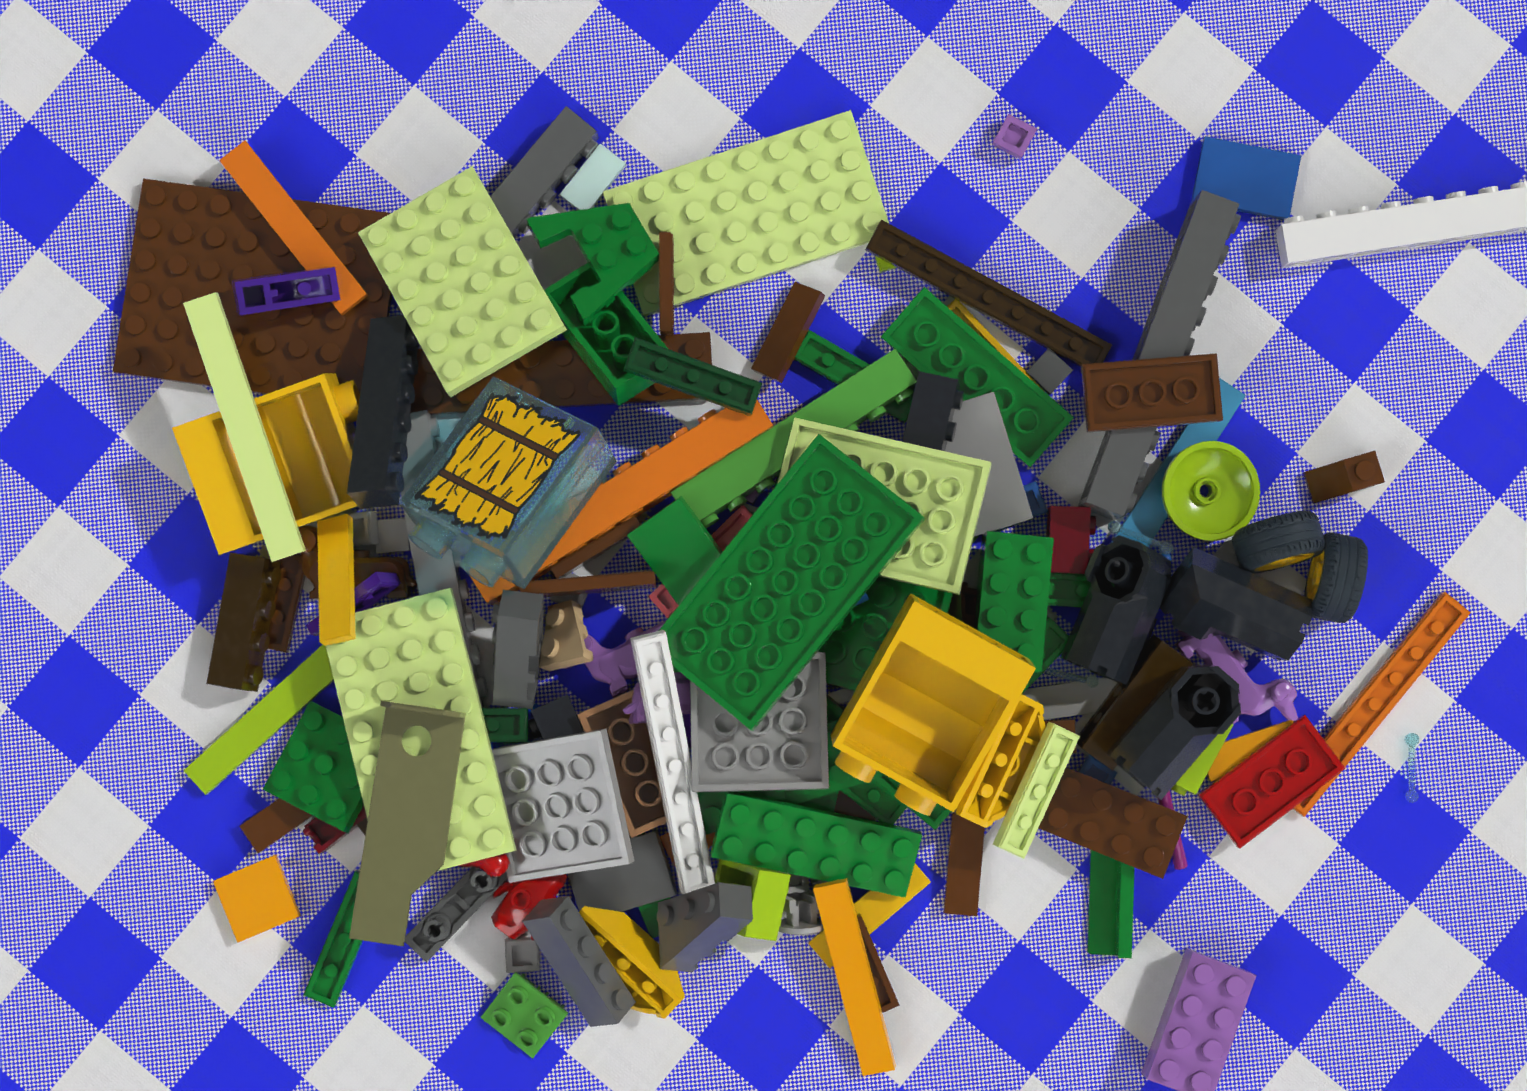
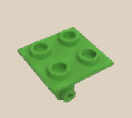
[480,972,568,1059]

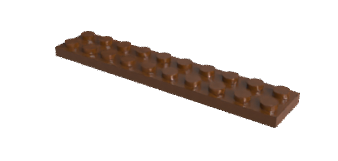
[410,332,712,415]

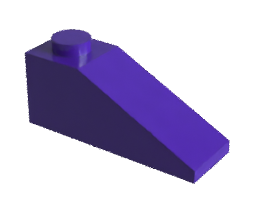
[232,267,340,315]

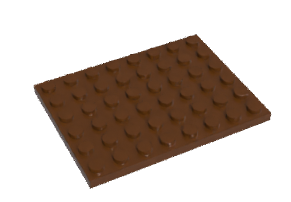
[113,178,392,394]

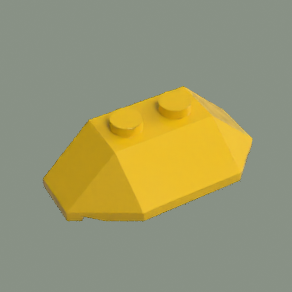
[956,694,1046,828]
[579,906,685,1019]

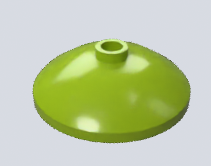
[1162,441,1260,541]

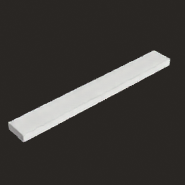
[630,630,715,894]

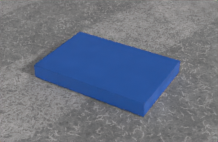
[1191,136,1302,220]

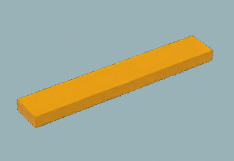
[813,878,896,1076]

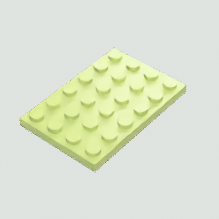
[358,166,567,397]
[778,418,992,595]

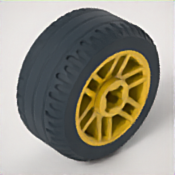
[1232,511,1325,574]
[1304,532,1368,623]

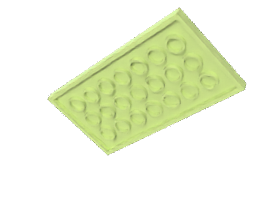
[602,110,889,317]
[326,588,517,871]

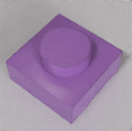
[992,113,1037,160]

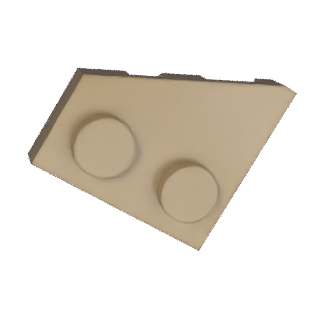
[539,600,593,672]

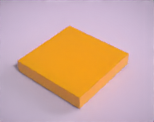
[213,854,301,943]

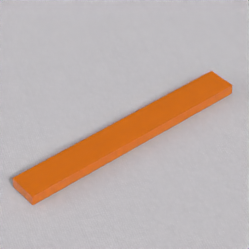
[1293,592,1471,817]

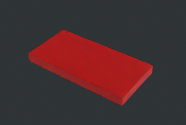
[1197,715,1346,849]

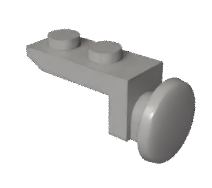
[779,873,824,935]

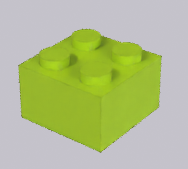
[714,859,791,941]

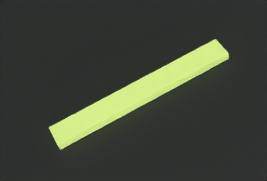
[183,292,306,562]

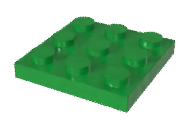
[263,701,364,834]

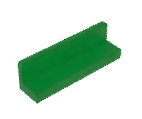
[1087,850,1135,959]

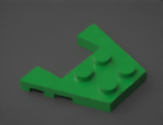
[526,203,659,326]

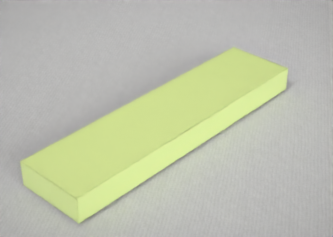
[993,721,1080,859]

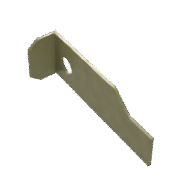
[349,701,466,946]

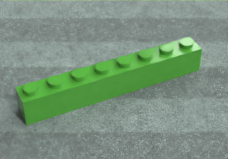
[671,349,917,528]

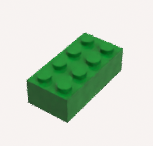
[544,263,668,406]
[974,531,1054,674]

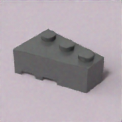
[492,590,543,710]
[657,882,753,972]

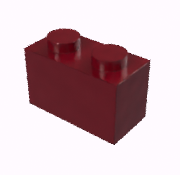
[1046,506,1096,574]

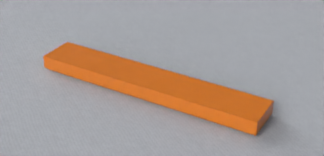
[219,140,369,316]

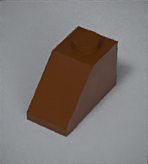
[1303,451,1385,504]

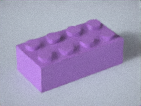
[1141,948,1257,1091]

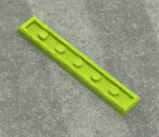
[183,645,334,795]

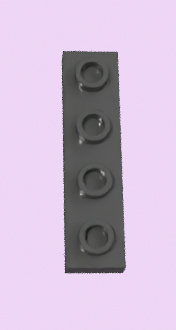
[405,867,508,963]

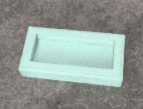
[560,144,626,210]

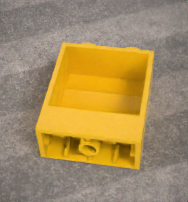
[172,373,360,555]
[831,593,1036,816]

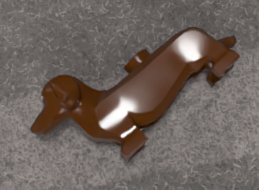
[298,526,417,599]

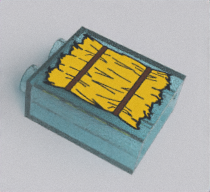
[399,376,617,589]

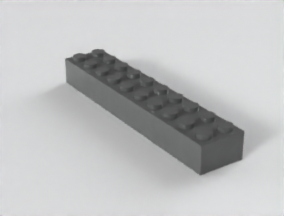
[1078,190,1241,521]

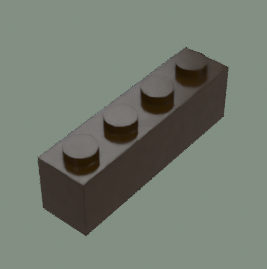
[206,552,281,692]
[1077,634,1193,771]

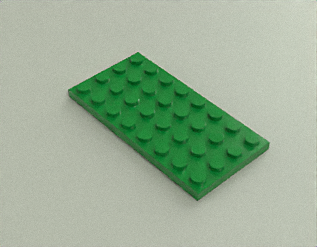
[659,434,925,731]

